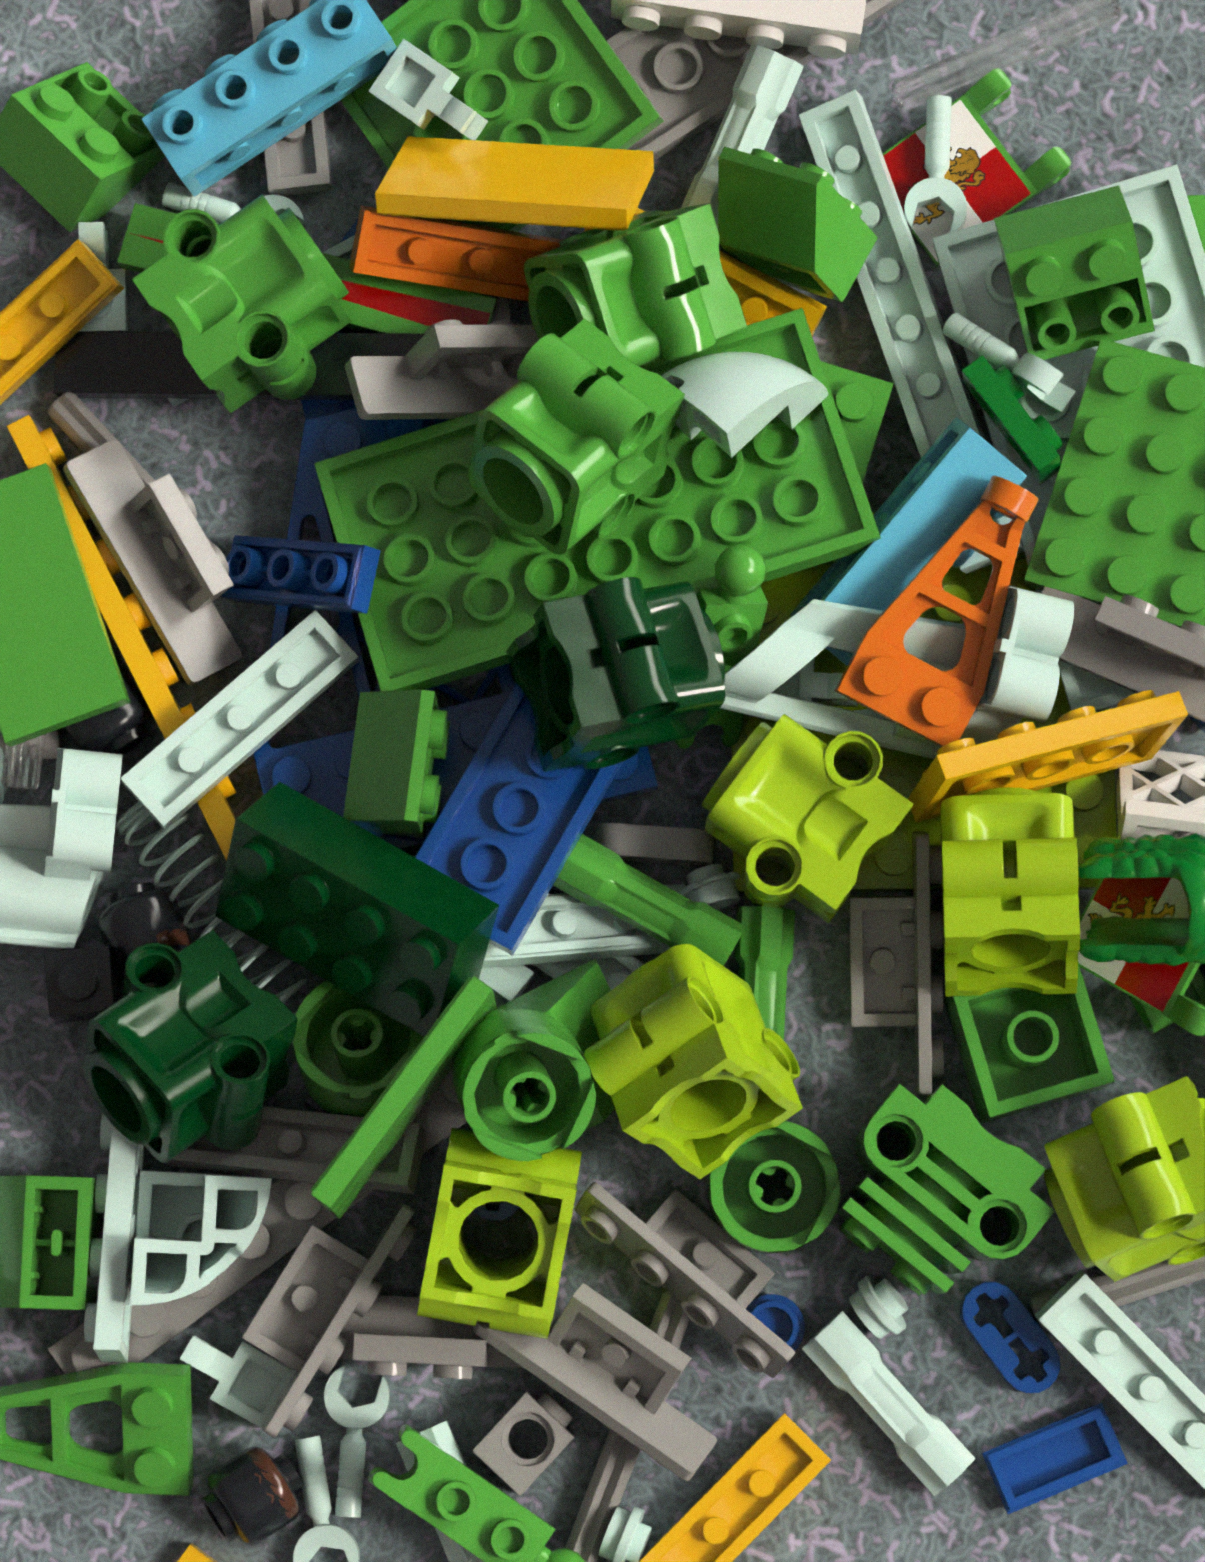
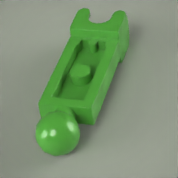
[674,544,768,749]
[367,1424,585,1562]

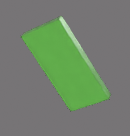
[0,463,131,747]
[310,976,497,1219]

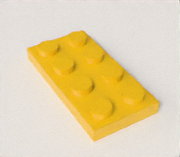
[908,690,1188,823]

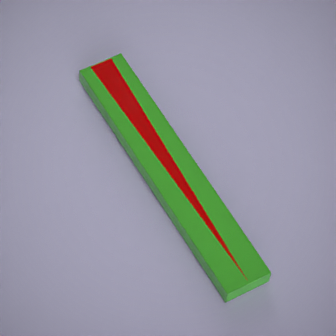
[117,203,498,334]

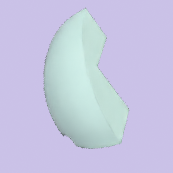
[661,352,829,458]
[130,1170,272,1305]

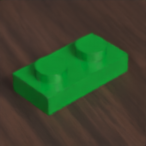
[962,355,1063,485]

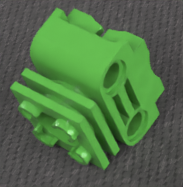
[836,1084,1055,1296]

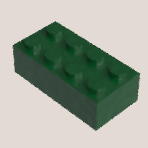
[215,782,499,1037]

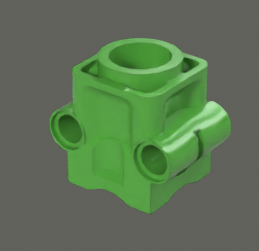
[132,194,352,413]
[524,203,747,367]
[468,318,685,555]

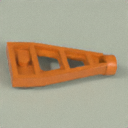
[835,476,1039,747]

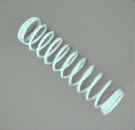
[115,802,307,1015]

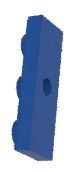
[221,535,381,614]

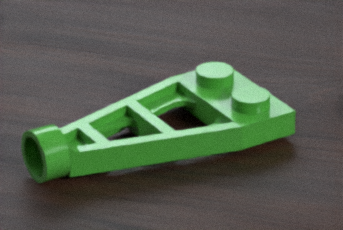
[0,1362,194,1496]

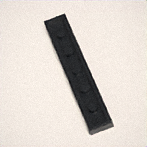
[53,332,425,400]

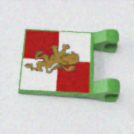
[882,68,1071,267]
[1078,877,1205,1037]

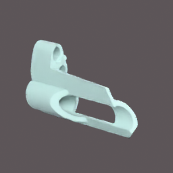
[720,586,1074,759]
[0,748,123,950]

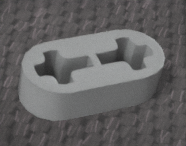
[593,823,715,867]

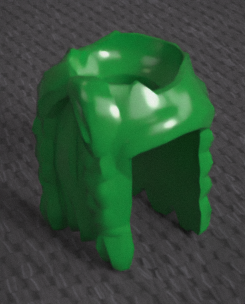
[1078,833,1205,966]

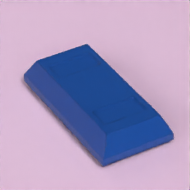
[982,1403,1128,1515]

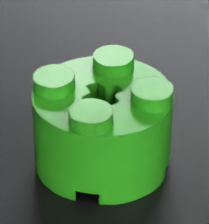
[293,981,424,1117]
[453,1009,596,1161]
[707,1121,841,1254]

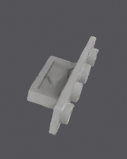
[345,320,539,420]
[63,439,242,685]
[1041,586,1205,722]
[849,832,944,1094]
[574,1182,795,1378]
[241,1203,418,1438]
[473,1283,717,1481]
[339,1295,555,1379]

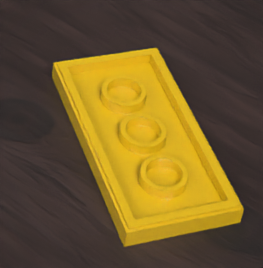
[375,136,654,231]

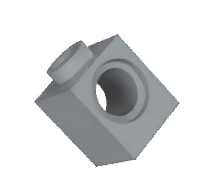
[472,1391,575,1496]

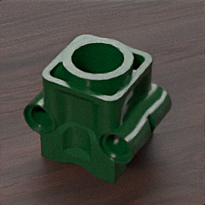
[506,577,726,772]
[82,930,298,1163]

